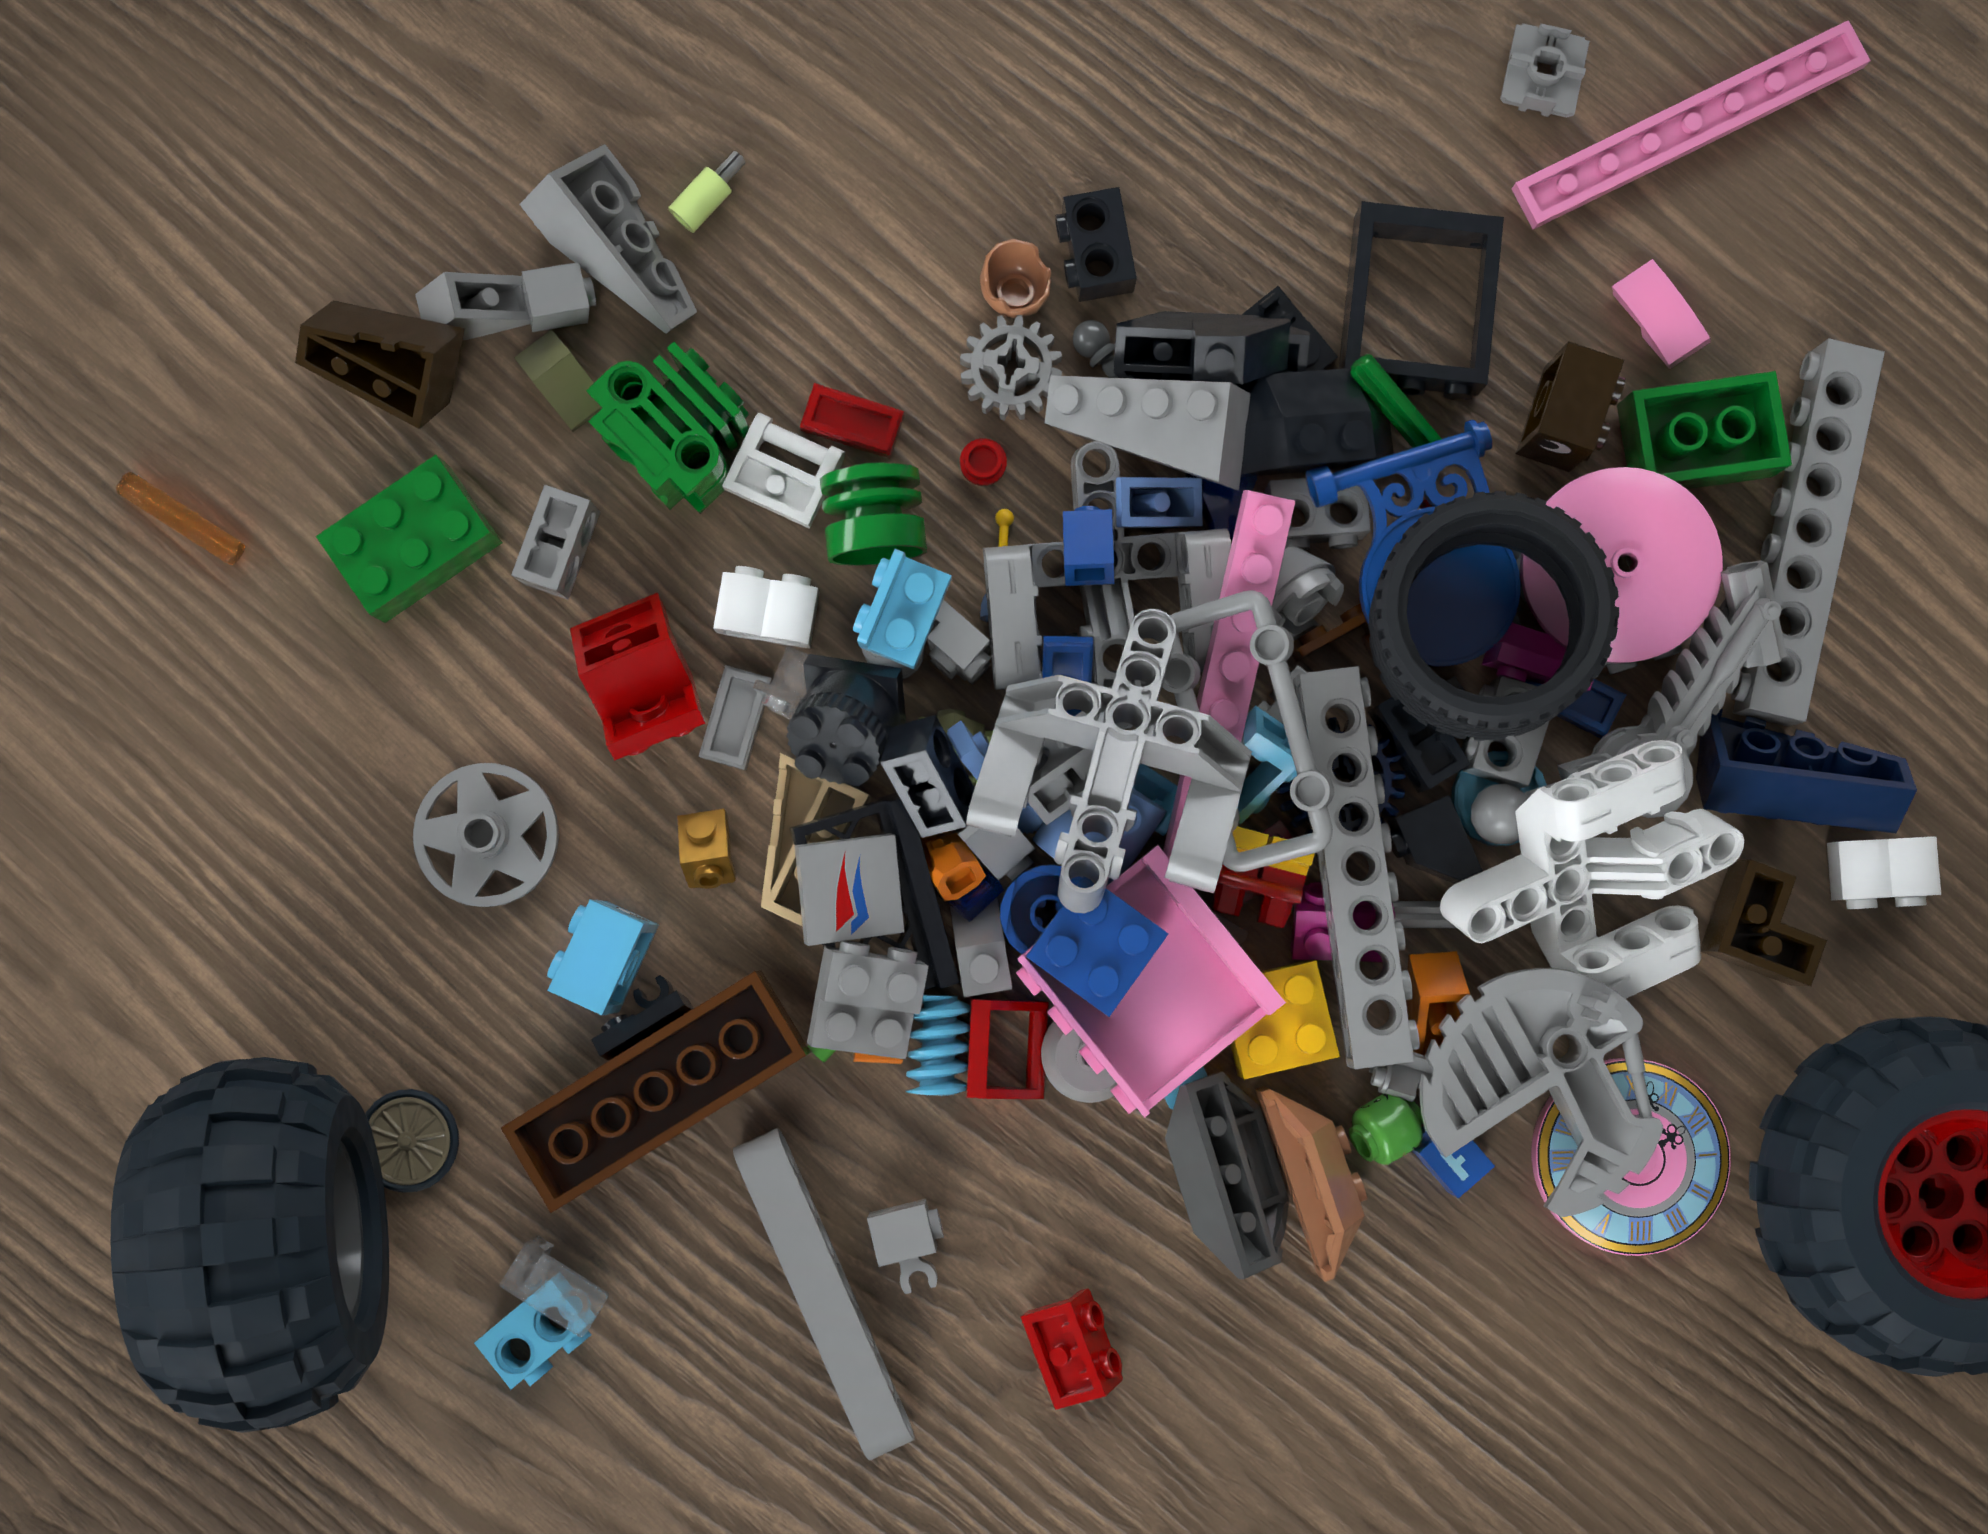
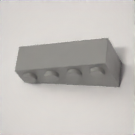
[1045,375,1250,491]

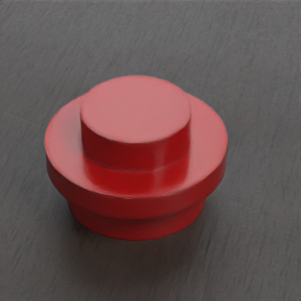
[960,438,1007,486]

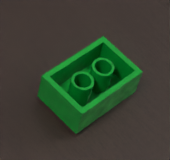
[1617,371,1792,489]
[316,455,503,623]

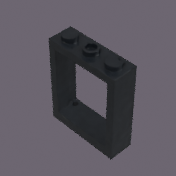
[1338,201,1504,400]

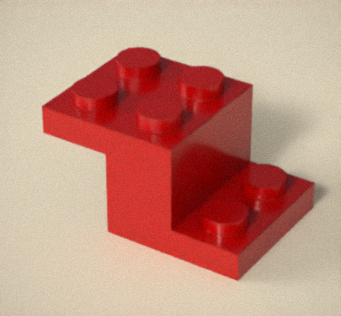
[570,592,705,761]

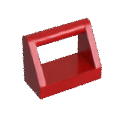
[966,998,1049,1099]

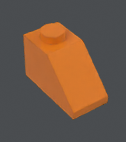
[1406,951,1470,1056]

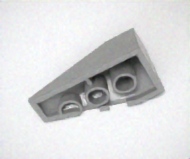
[519,144,697,334]

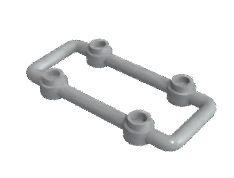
[1162,590,1334,872]

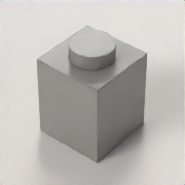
[521,262,596,332]

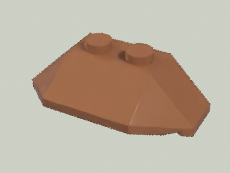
[1255,1086,1367,1282]

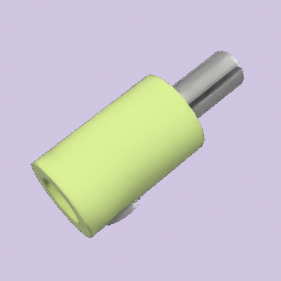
[668,151,745,233]

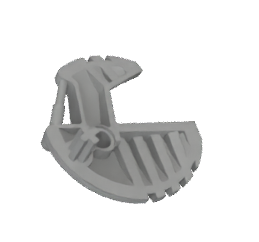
[1420,968,1663,1217]

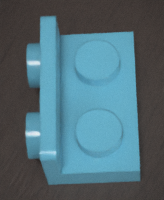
[853,549,952,669]

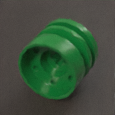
[820,462,927,566]

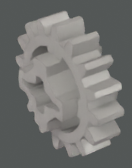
[960,315,1062,421]

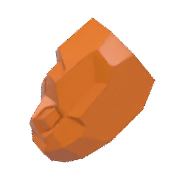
[920,831,986,901]

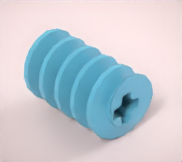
[906,994,971,1095]

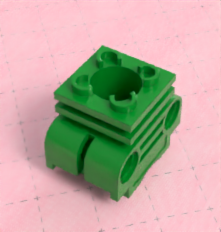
[586,341,750,514]

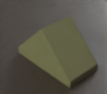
[514,329,602,432]

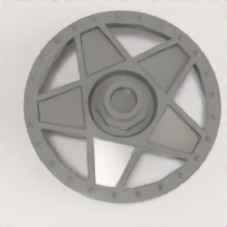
[413,763,559,907]

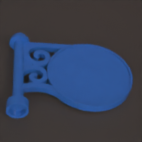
[1306,420,1520,667]

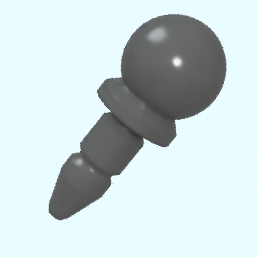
[1072,320,1118,378]

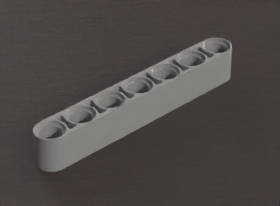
[733,1128,915,1461]

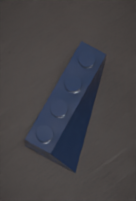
[1696,709,1917,834]

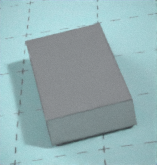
[698,665,773,771]

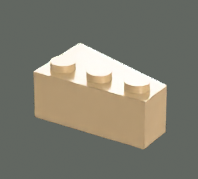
[761,753,872,927]

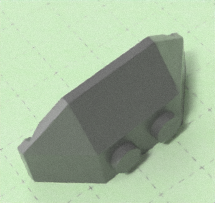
[1165,1071,1289,1279]

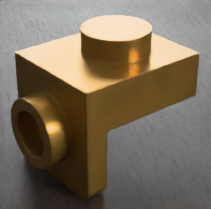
[677,809,736,889]

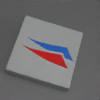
[795,833,904,946]

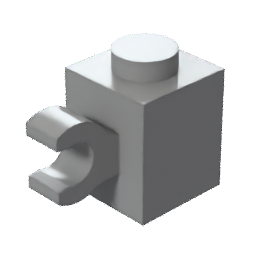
[867,1199,944,1294]

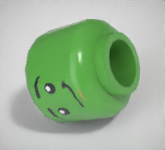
[1349,1093,1424,1165]

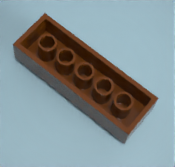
[501,970,811,1213]

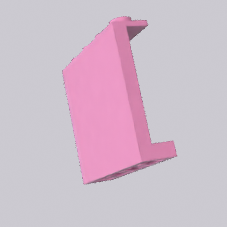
[1016,845,1286,1118]

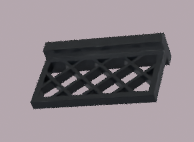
[790,792,959,990]

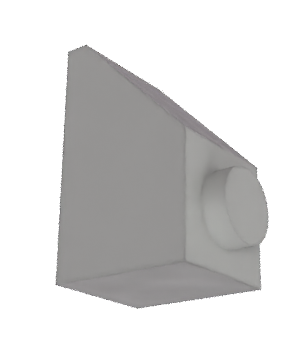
[415,272,530,340]
[958,826,1035,881]
[949,894,1012,997]

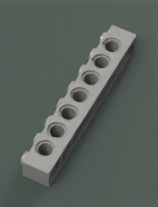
[1731,338,1885,727]
[1293,666,1420,1070]

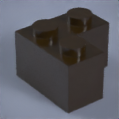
[1700,859,1827,987]

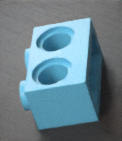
[474,1271,597,1389]

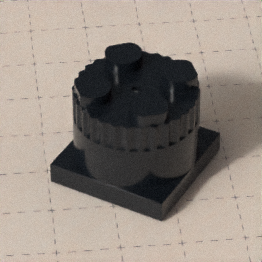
[786,654,906,786]

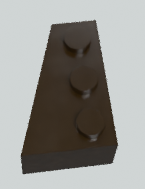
[295,300,465,429]

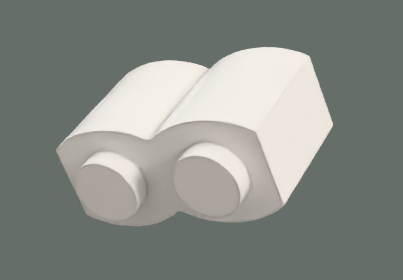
[713,566,820,648]
[1827,837,1941,909]

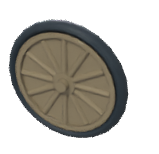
[365,1089,459,1193]

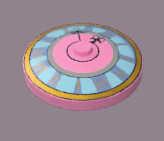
[1531,1058,1731,1256]

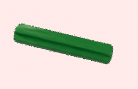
[1350,354,1442,448]

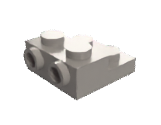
[927,599,991,685]
[807,941,928,1059]

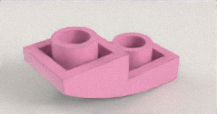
[1612,259,1710,369]

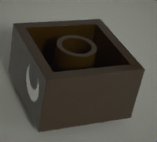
[1515,341,1626,472]

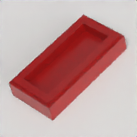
[800,383,905,459]

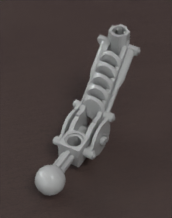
[1471,560,1787,844]

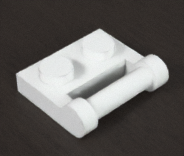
[722,413,845,529]

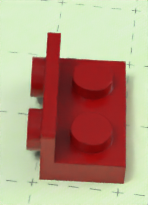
[1020,1288,1123,1410]

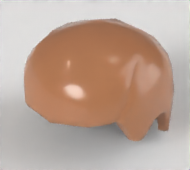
[980,239,1051,318]

